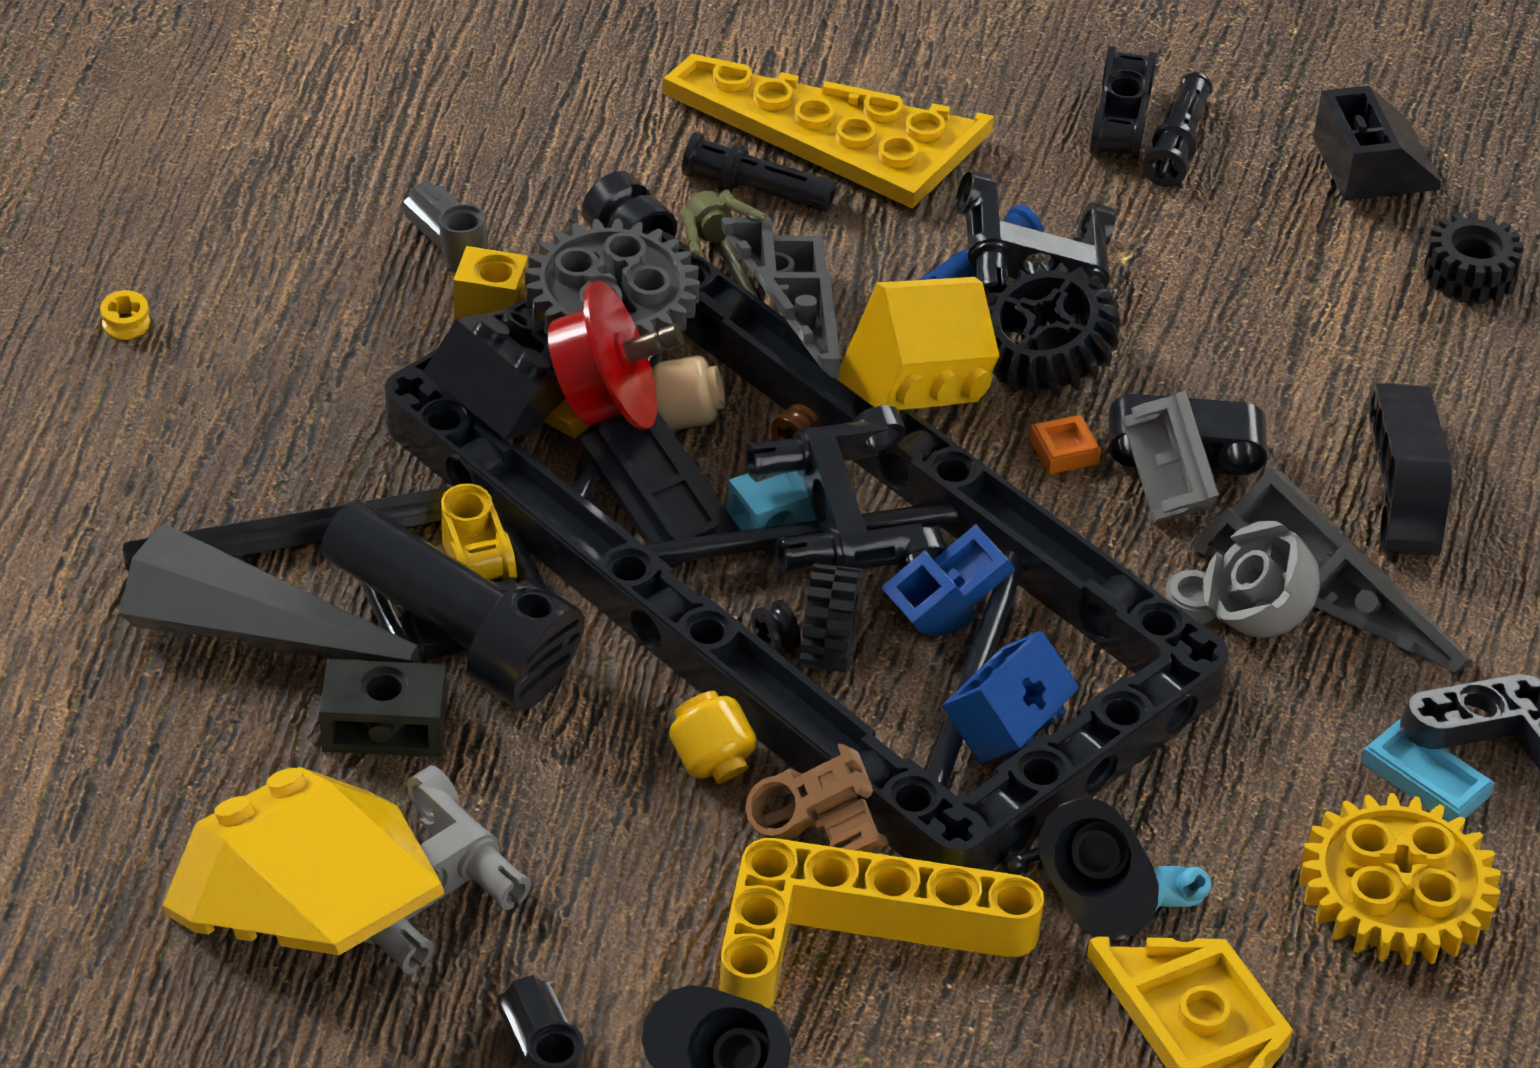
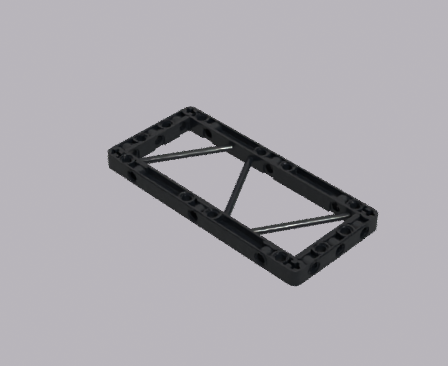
[384,230,1229,871]

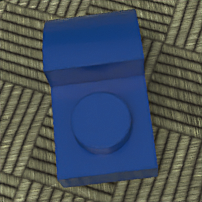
[881,525,1015,636]

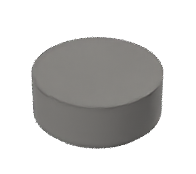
[1165,570,1216,624]

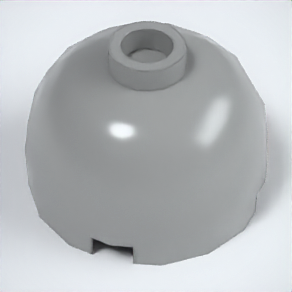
[1203,521,1320,637]

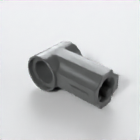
[403,180,489,272]

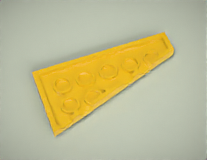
[663,54,994,209]

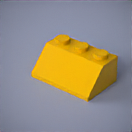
[836,277,1000,410]

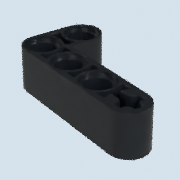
[1369,382,1452,556]

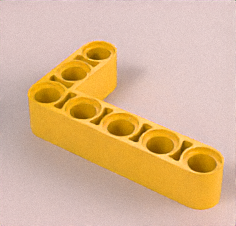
[720,838,1044,1009]

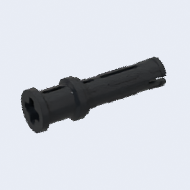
[1142,72,1213,187]
[681,132,838,213]

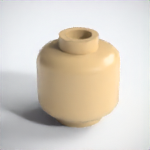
[652,355,725,431]

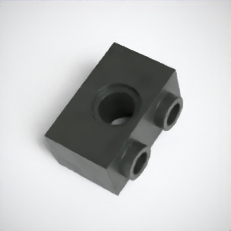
[319,659,447,757]

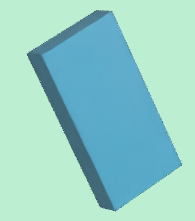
[1361,719,1494,822]

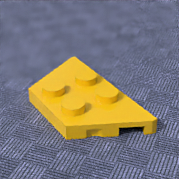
[1087,937,1293,1068]

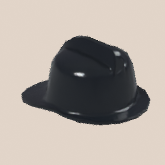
[1039,798,1159,940]
[641,985,791,1068]

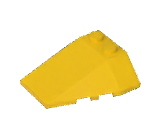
[162,766,445,955]

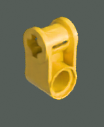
[441,483,517,580]

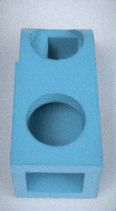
[726,472,816,531]

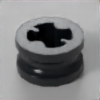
[751,600,801,654]

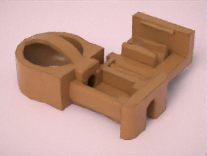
[745,744,889,853]

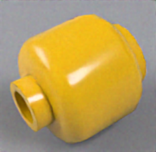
[669,691,757,784]

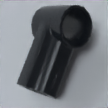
[497,975,585,1068]

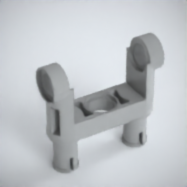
[363,765,532,974]

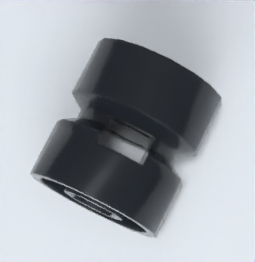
[582,171,677,237]

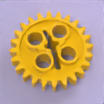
[1299,793,1501,965]

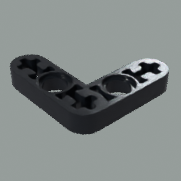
[1400,674,1540,770]

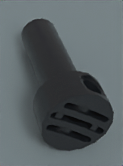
[321,499,585,710]

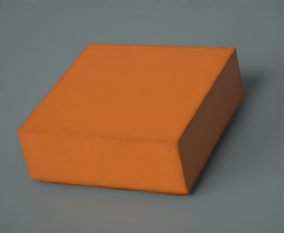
[1029,415,1101,475]

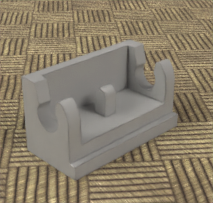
[1122,391,1219,524]

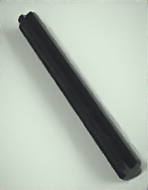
[123,487,450,573]

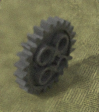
[525,219,700,336]

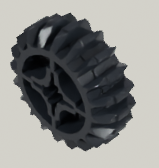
[987,262,1121,398]

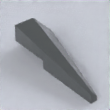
[721,217,840,378]
[1192,468,1472,673]
[119,524,420,663]

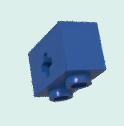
[942,630,1080,764]

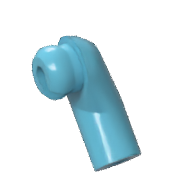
[1154,866,1212,911]

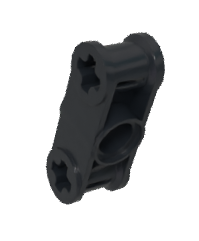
[1090,45,1157,160]

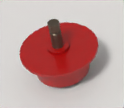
[548,280,684,430]

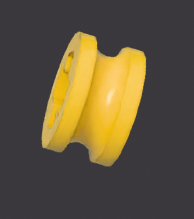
[100,290,150,340]

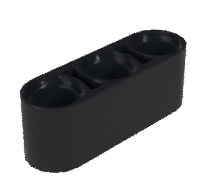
[1109,394,1267,475]

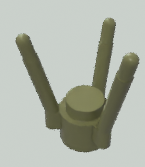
[678,190,766,298]

